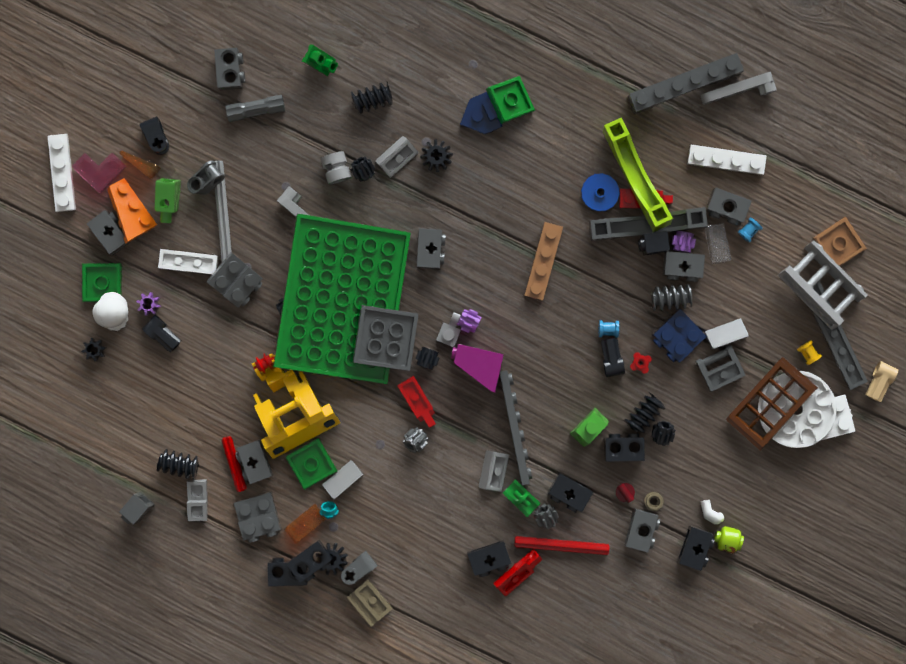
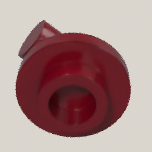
[616,483,635,503]

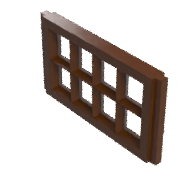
[726,357,818,451]

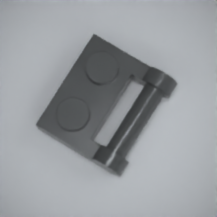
[695,344,745,392]

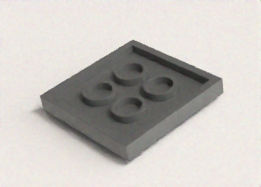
[353,305,419,371]

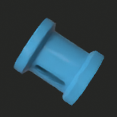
[737,217,763,243]
[598,320,619,338]

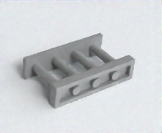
[778,240,868,330]

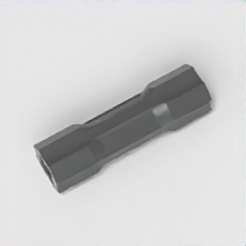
[225,94,285,122]

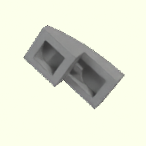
[187,479,208,521]

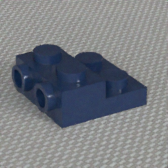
[652,309,707,363]

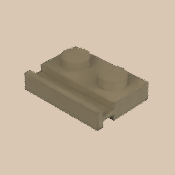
[347,579,393,627]

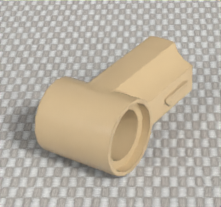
[865,361,898,402]

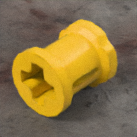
[797,340,822,365]

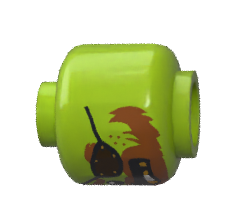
[714,526,744,554]

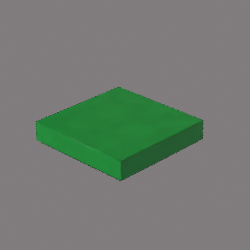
[486,76,535,124]
[82,263,122,302]
[286,438,338,490]

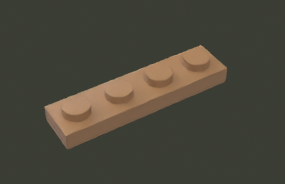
[524,222,563,301]

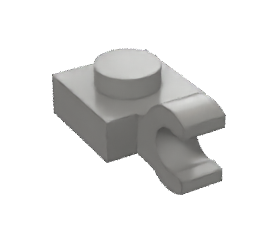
[436,312,461,347]

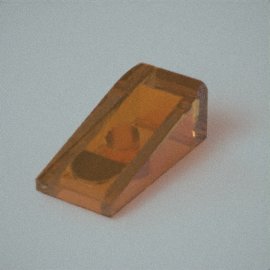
[119,150,161,179]
[284,504,327,543]

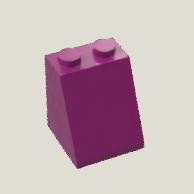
[451,344,504,392]

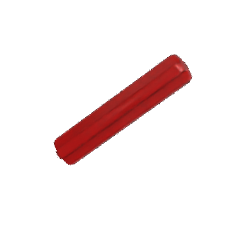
[221,436,247,492]

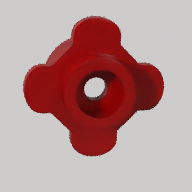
[630,352,652,374]

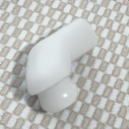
[700,500,724,524]

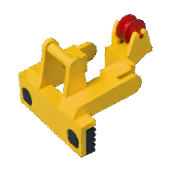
[252,353,340,459]

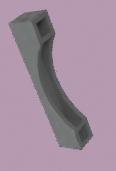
[627,53,744,115]
[589,207,708,241]

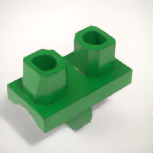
[302,44,338,76]
[502,479,541,517]

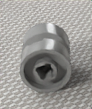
[320,151,352,185]

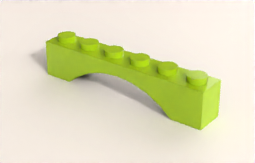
[603,118,673,233]

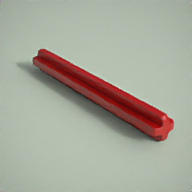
[514,536,610,555]

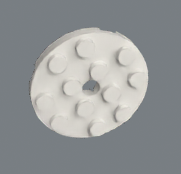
[758,371,837,448]

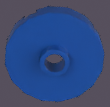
[581,173,619,212]

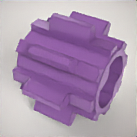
[671,231,696,253]
[136,292,161,316]
[457,309,481,333]

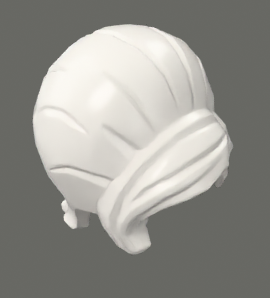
[92,292,128,331]

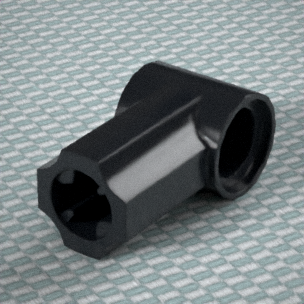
[142,315,182,353]
[601,338,625,378]

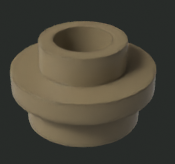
[644,492,663,511]

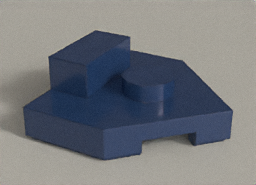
[460,92,503,135]

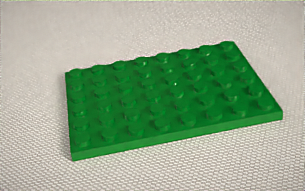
[273,214,411,384]

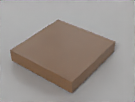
[813,217,867,266]

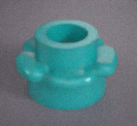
[320,501,339,519]

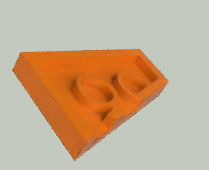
[107,178,157,244]

